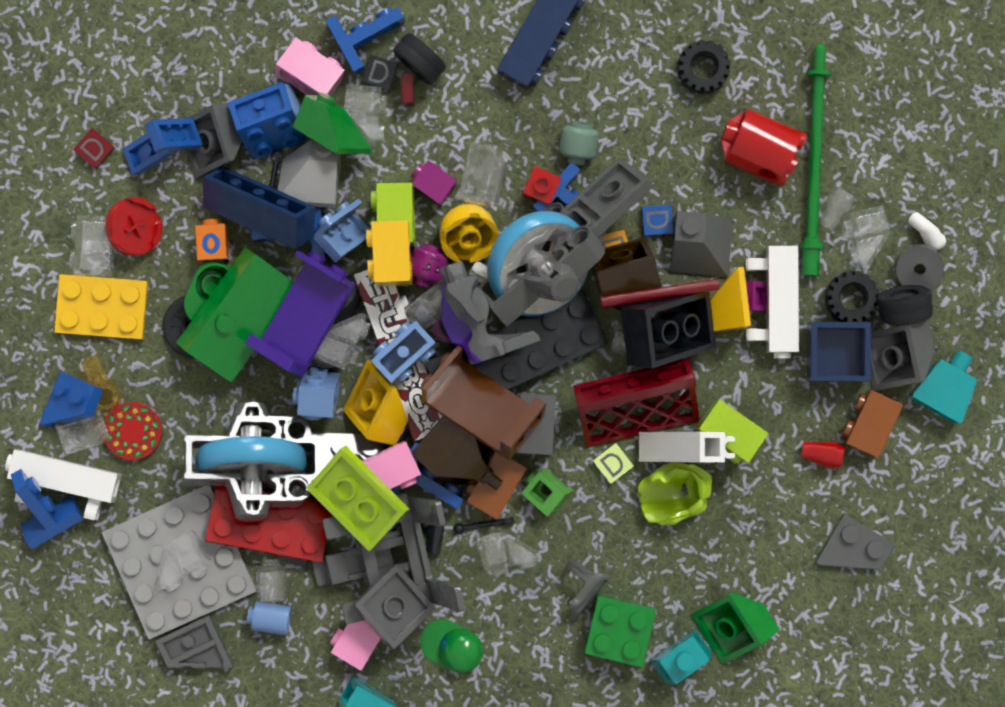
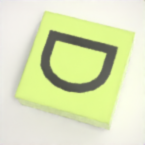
[593,443,634,484]

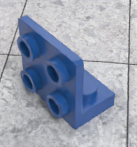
[228,82,307,160]

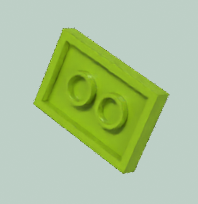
[306,445,409,552]

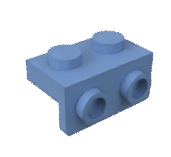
[313,199,370,263]

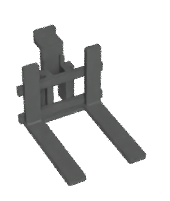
[312,493,465,624]

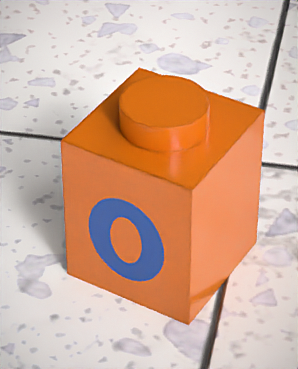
[195,219,230,263]

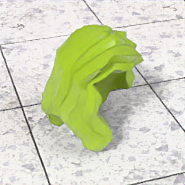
[637,462,712,525]

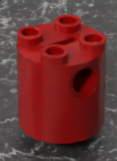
[720,108,807,187]

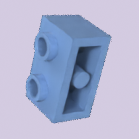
[371,320,436,384]
[293,367,340,420]

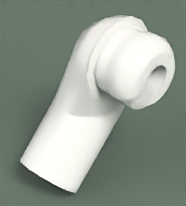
[908,212,946,251]

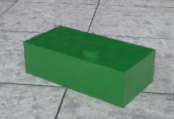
[176,247,294,383]

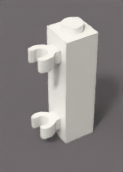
[746,246,799,359]
[639,432,735,462]
[5,450,122,520]

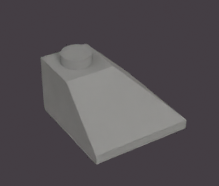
[278,140,341,208]

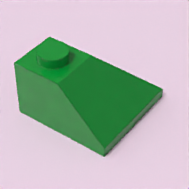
[293,92,372,154]
[690,592,780,664]

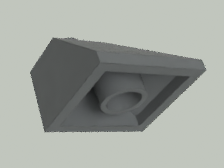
[186,103,242,178]
[670,211,733,277]
[871,320,935,391]

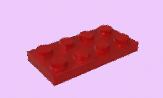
[205,486,331,564]

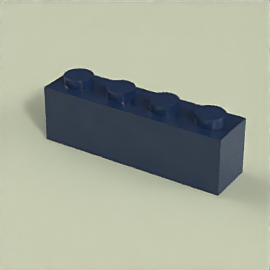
[497,0,586,90]
[203,166,315,249]

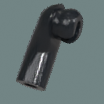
[420,523,444,554]

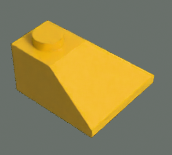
[710,267,751,332]
[343,360,408,445]

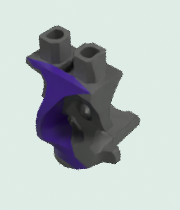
[438,261,540,365]

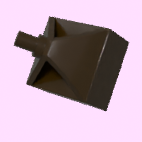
[592,237,662,310]
[411,416,503,490]

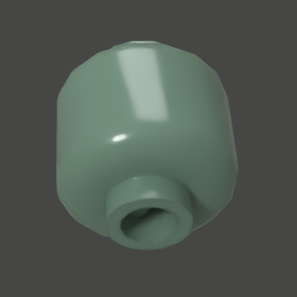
[559,121,599,165]

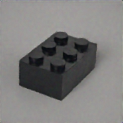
[620,292,716,369]

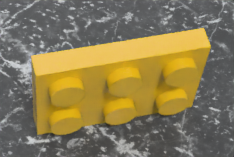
[54,274,148,340]

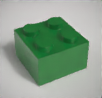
[583,594,656,668]

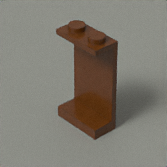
[420,346,546,460]

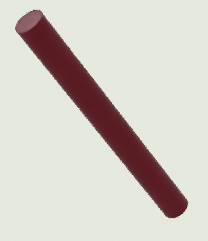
[600,279,719,308]

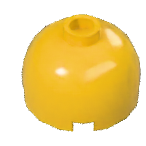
[439,204,499,263]

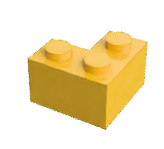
[366,220,413,287]

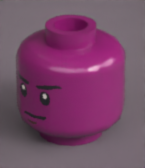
[411,243,448,289]

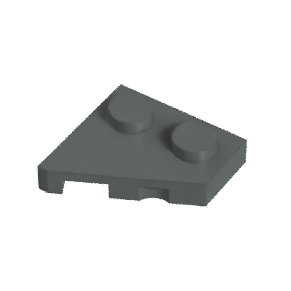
[815,514,895,569]
[155,615,234,669]

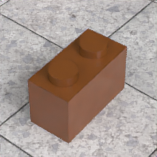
[841,390,903,458]
[465,452,527,519]

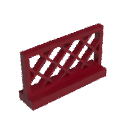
[573,358,700,448]

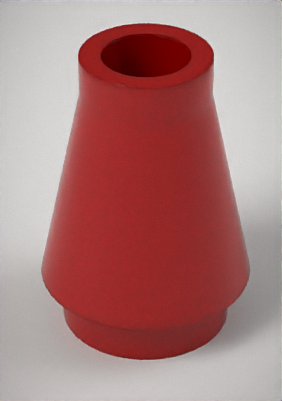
[801,441,845,470]

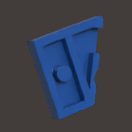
[39,371,103,428]

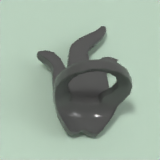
[567,559,609,623]

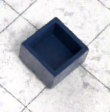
[807,322,871,382]

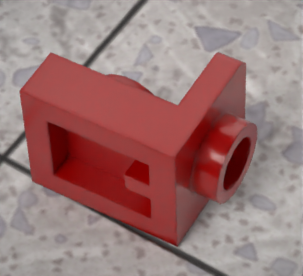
[523,166,561,204]

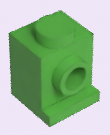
[521,468,574,517]

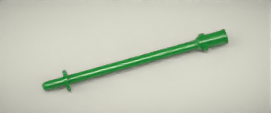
[800,44,832,276]

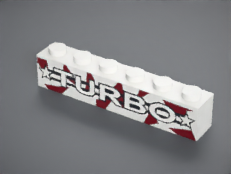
[354,270,442,441]

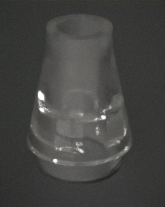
[819,186,856,231]

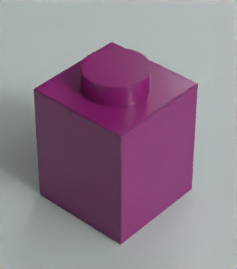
[411,160,457,207]

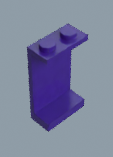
[245,250,356,377]

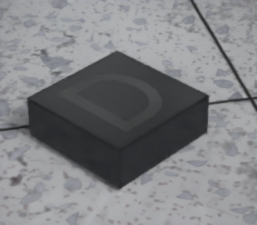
[362,54,398,92]

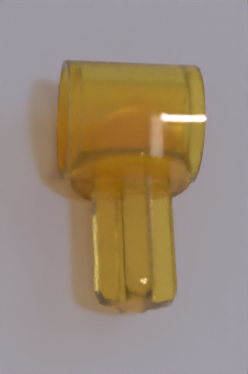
[81,356,122,411]

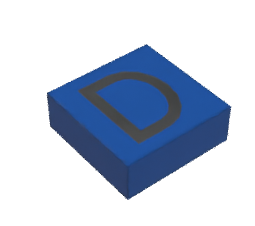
[641,204,673,237]

